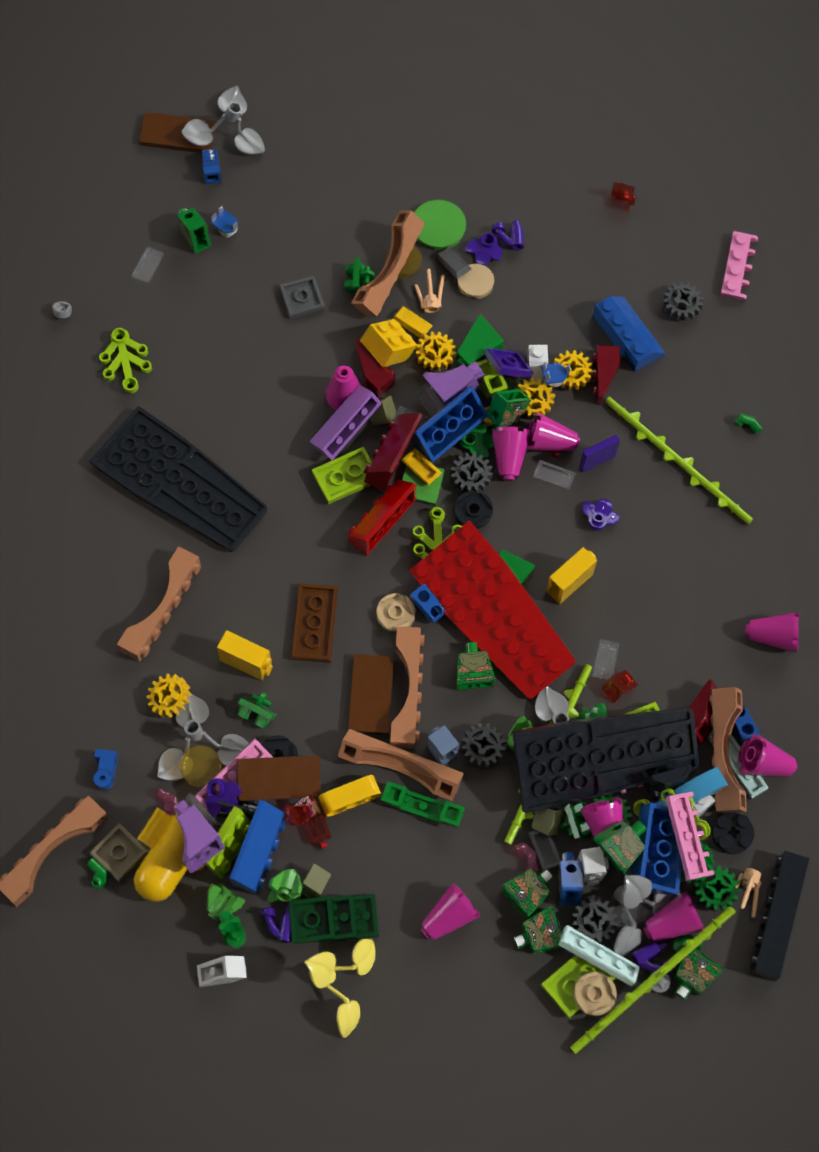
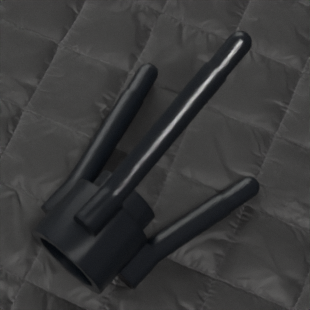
[217,800,258,819]

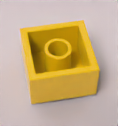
[360,319,417,367]

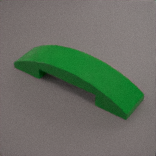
[381,781,465,827]

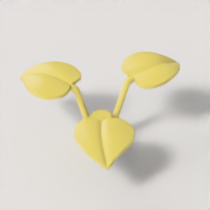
[305,939,376,1038]

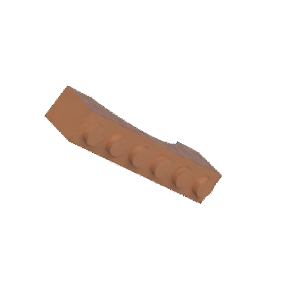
[351,210,425,316]
[117,546,201,662]
[390,626,424,749]
[710,687,747,813]
[337,729,464,801]
[0,796,108,907]

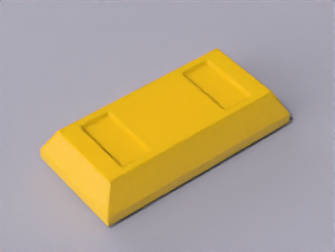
[392,306,433,339]
[401,448,442,486]

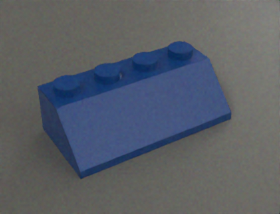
[593,296,666,372]
[412,386,487,463]
[230,799,287,895]
[631,802,682,895]

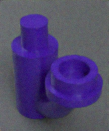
[491,220,524,250]
[260,907,292,943]
[632,941,675,976]

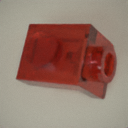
[610,182,637,211]
[602,670,638,703]
[283,795,320,826]

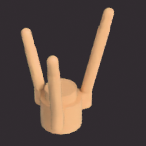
[414,269,444,313]
[725,868,762,918]

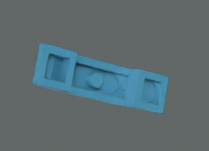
[655,767,728,807]

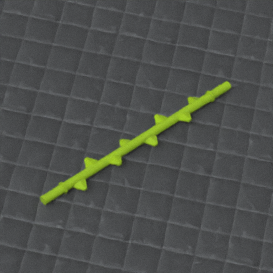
[605,397,753,525]
[504,664,592,845]
[570,906,736,1054]

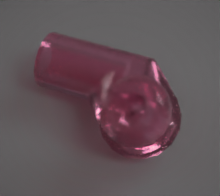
[156,788,178,816]
[514,843,538,871]

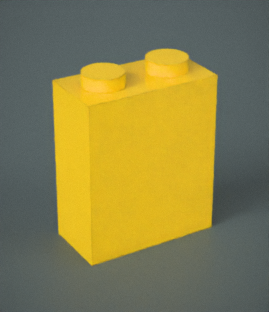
[546,547,597,605]
[217,630,273,681]

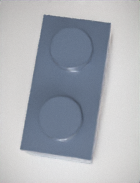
[427,725,459,765]

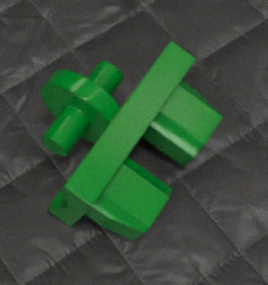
[344,257,375,293]
[237,692,277,728]
[560,802,592,841]
[218,910,246,948]

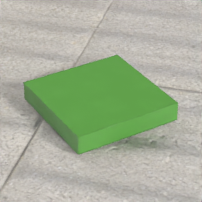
[402,465,445,506]

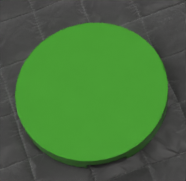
[414,200,466,250]

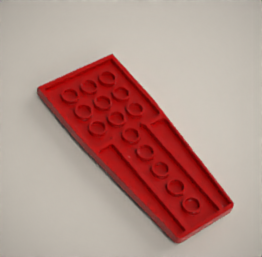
[409,520,575,699]

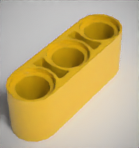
[318,775,381,817]

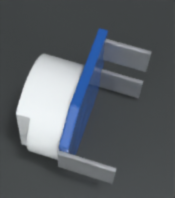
[210,205,238,237]
[540,361,571,387]

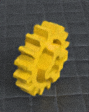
[415,332,456,372]
[554,350,593,390]
[517,377,555,418]
[147,674,192,718]

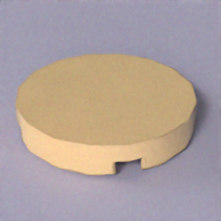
[458,264,494,299]
[376,593,416,633]
[573,972,617,1016]

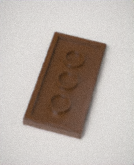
[139,112,216,153]
[291,583,338,663]
[348,654,394,735]
[237,755,321,801]

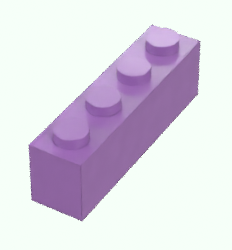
[310,385,382,460]

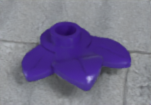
[466,233,502,265]
[583,499,620,531]
[206,778,242,817]

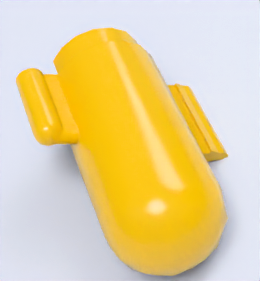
[133,807,205,902]

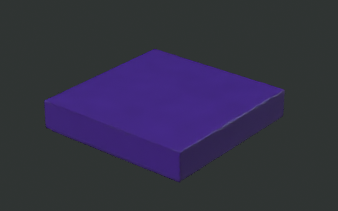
[484,348,534,378]
[579,435,620,473]

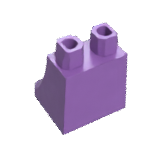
[423,361,485,405]
[174,800,225,873]

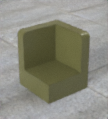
[370,395,397,425]
[532,807,566,835]
[301,864,331,898]

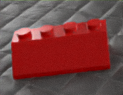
[348,479,417,556]

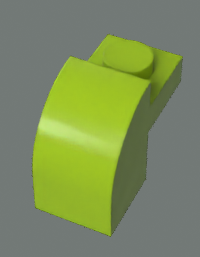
[477,359,508,398]

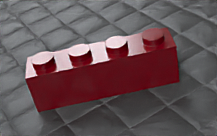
[363,413,423,492]

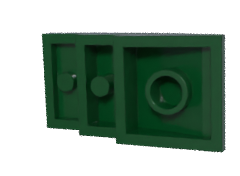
[289,894,380,944]

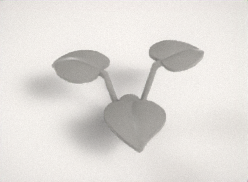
[181,86,265,155]
[535,686,569,724]
[157,694,249,781]
[613,875,680,957]

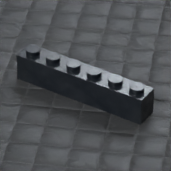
[750,851,810,982]

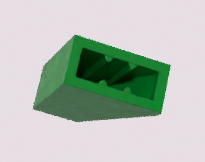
[456,315,504,367]

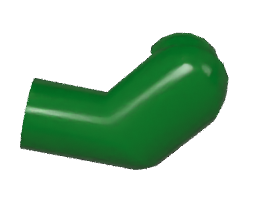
[735,413,763,434]
[86,858,107,889]
[672,934,704,952]

